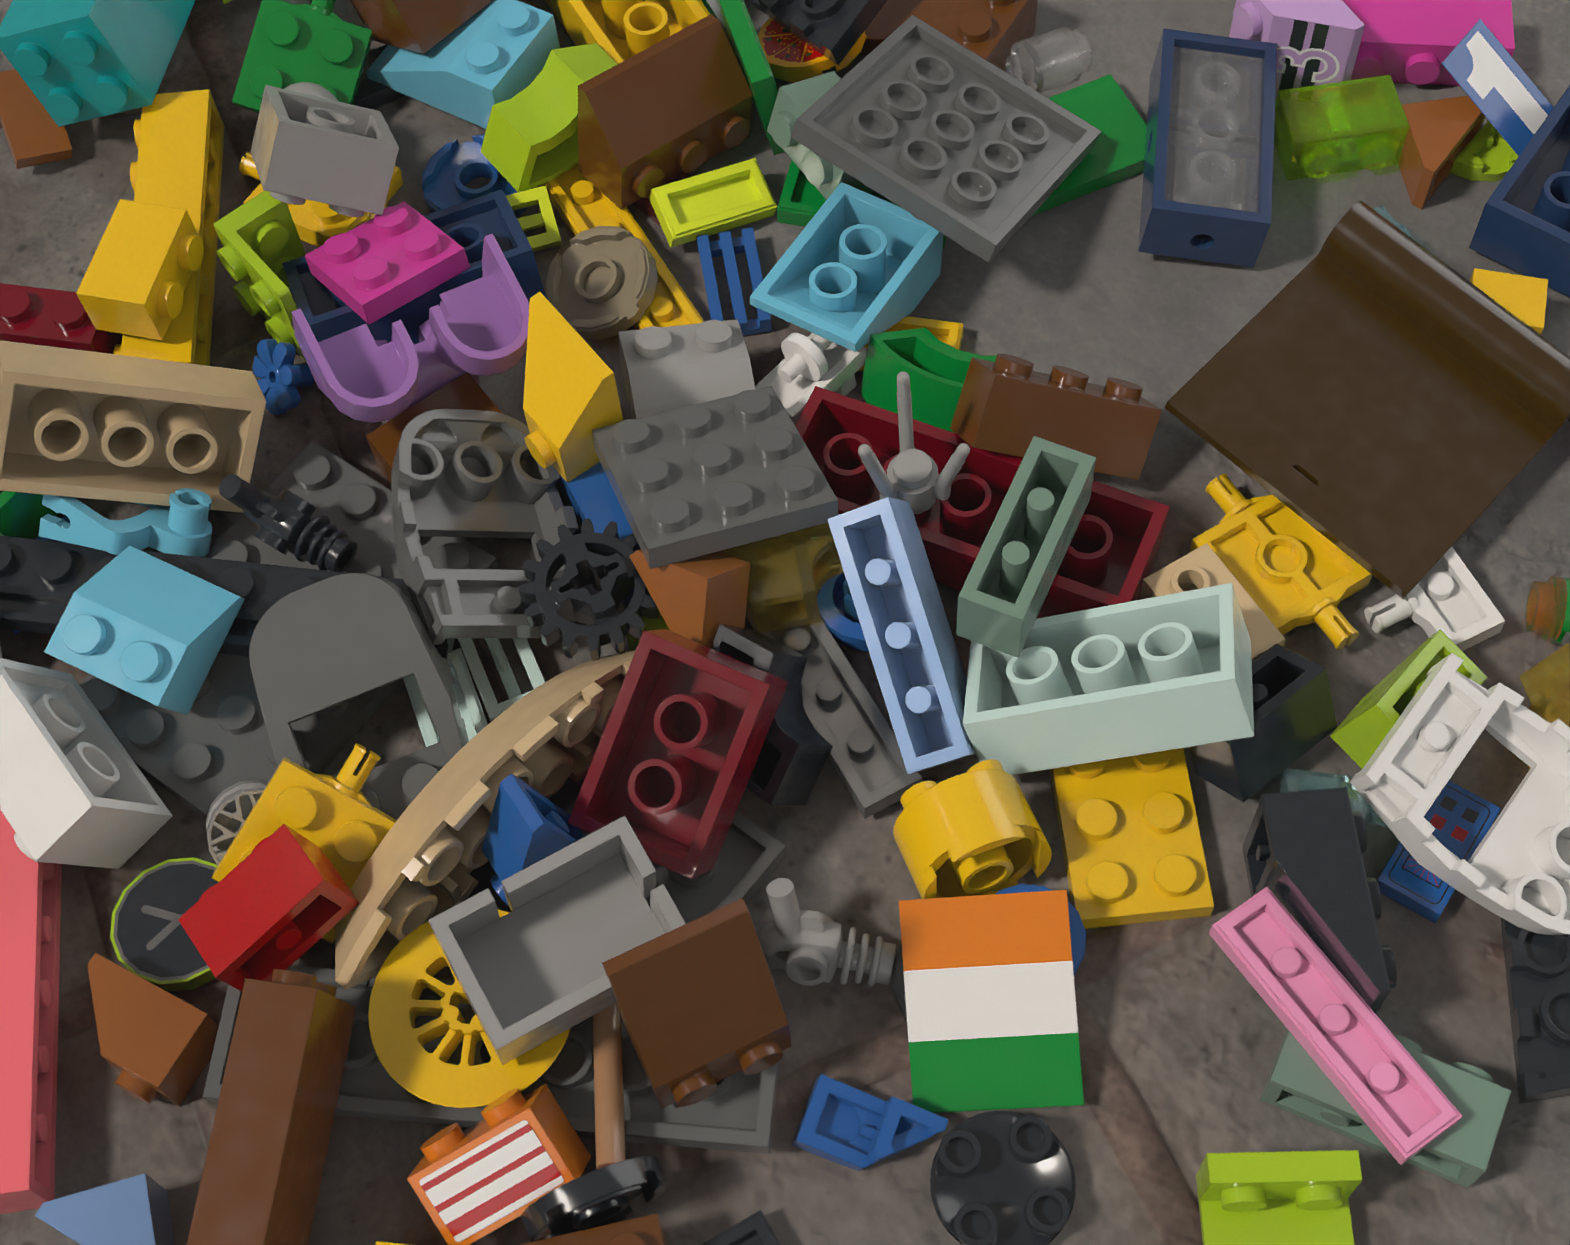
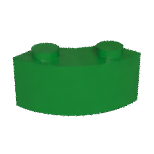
[860,328,997,433]

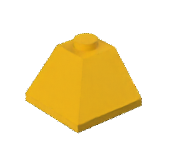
[523,292,623,483]

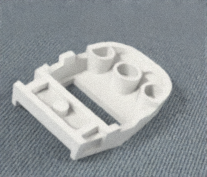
[1350,653,1570,935]

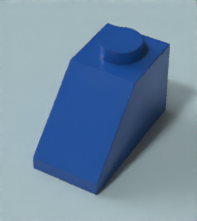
[482,773,587,906]

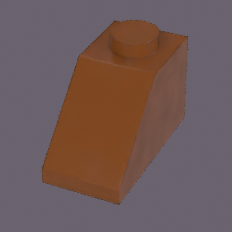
[87,953,219,1107]

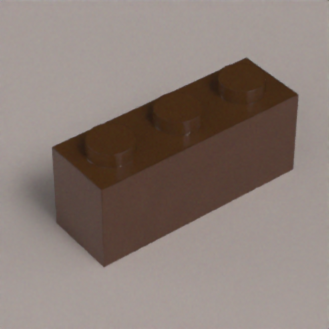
[950,353,1162,481]

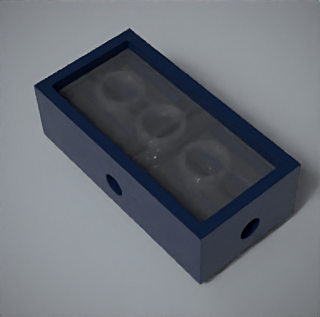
[1138,29,1277,267]

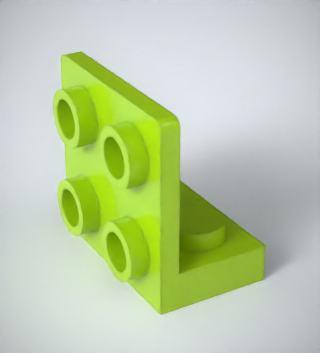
[213,191,307,363]
[1196,1150,1362,1245]

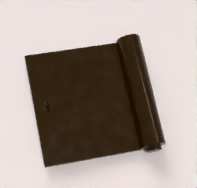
[1165,201,1570,599]

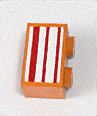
[407,1084,591,1245]

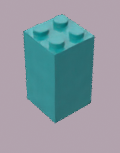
[0,0,195,127]

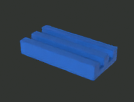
[696,227,772,336]

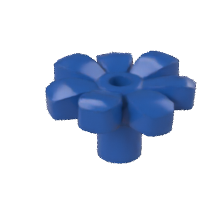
[253,339,314,415]

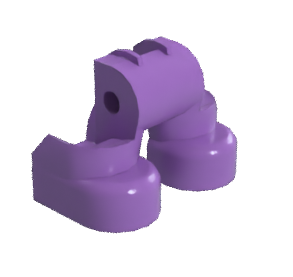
[292,233,529,423]

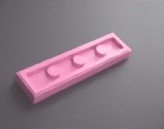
[1209,887,1463,1165]

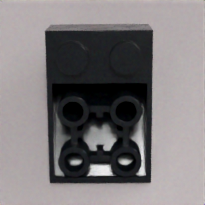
[1242,787,1397,1014]

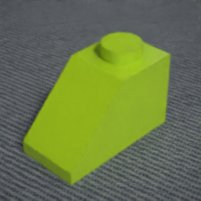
[1330,629,1487,769]

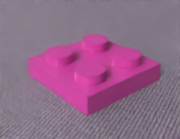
[304,201,470,324]

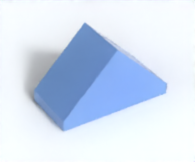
[34,1173,175,1245]

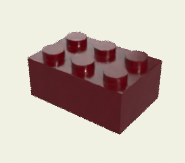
[568,629,788,879]

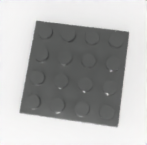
[791,15,1101,263]

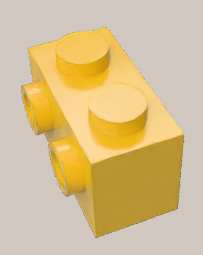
[76,199,204,341]

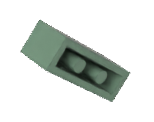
[956,436,1096,658]
[1260,1028,1511,1189]

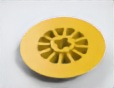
[368,909,570,1108]

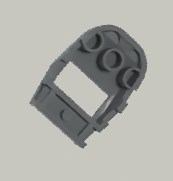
[391,409,586,645]
[249,573,469,820]

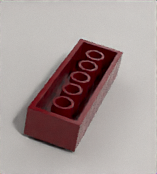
[794,386,1170,619]

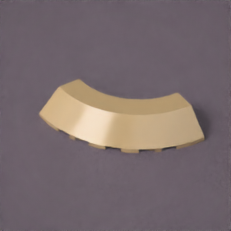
[335,650,636,990]

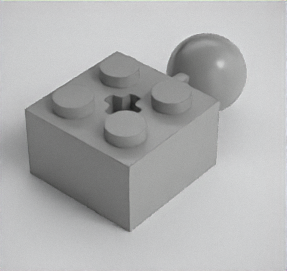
[251,82,399,217]

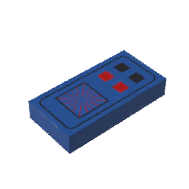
[1377,780,1501,923]

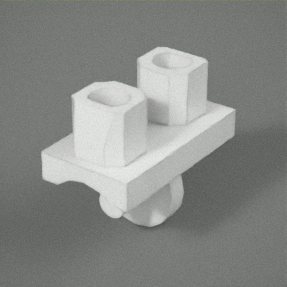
[755,332,867,425]

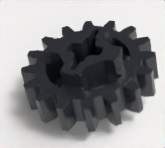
[519,519,660,661]

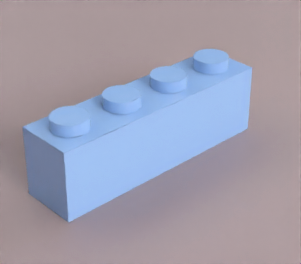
[827,497,976,774]

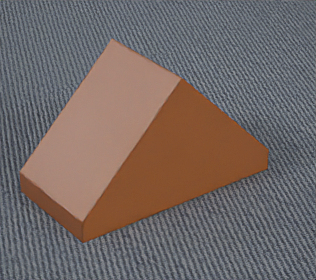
[1390,95,1485,209]
[630,549,751,648]

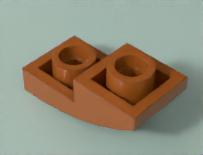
[0,69,72,169]

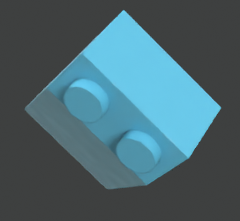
[366,0,560,129]
[750,182,943,352]

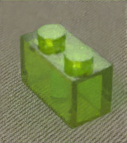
[1274,75,1409,181]

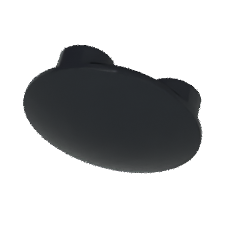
[930,1111,1076,1245]

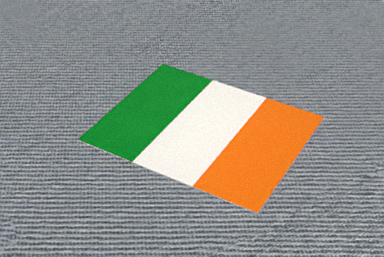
[899,890,1084,1113]

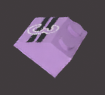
[1229,0,1365,109]

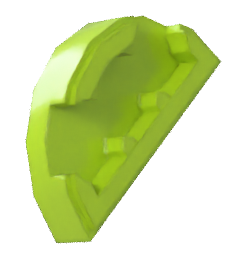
[1450,120,1519,182]

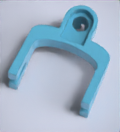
[39,488,212,557]

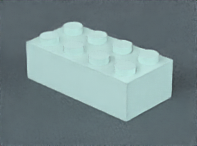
[963,583,1254,775]

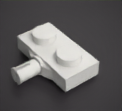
[1364,547,1505,651]

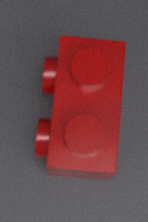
[178,824,359,992]

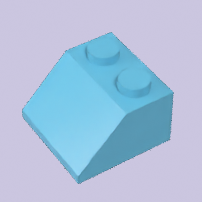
[44,546,244,715]

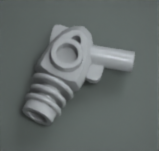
[758,878,896,987]

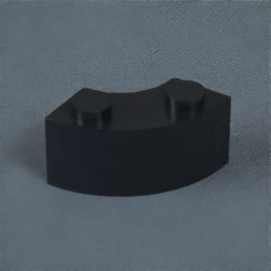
[711,624,833,805]

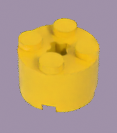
[893,759,1052,899]

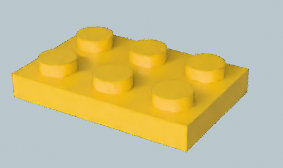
[1050,748,1214,929]

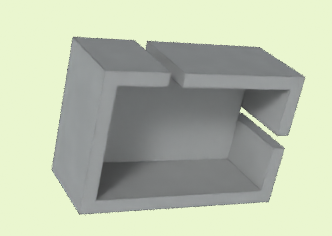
[428,816,686,1065]

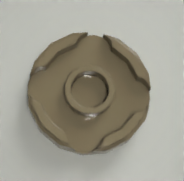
[544,226,658,340]

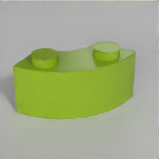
[480,43,617,192]

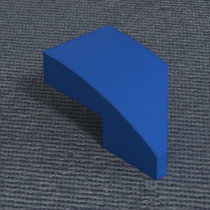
[792,1074,949,1171]

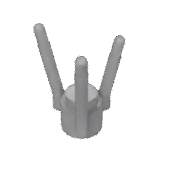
[858,371,970,514]

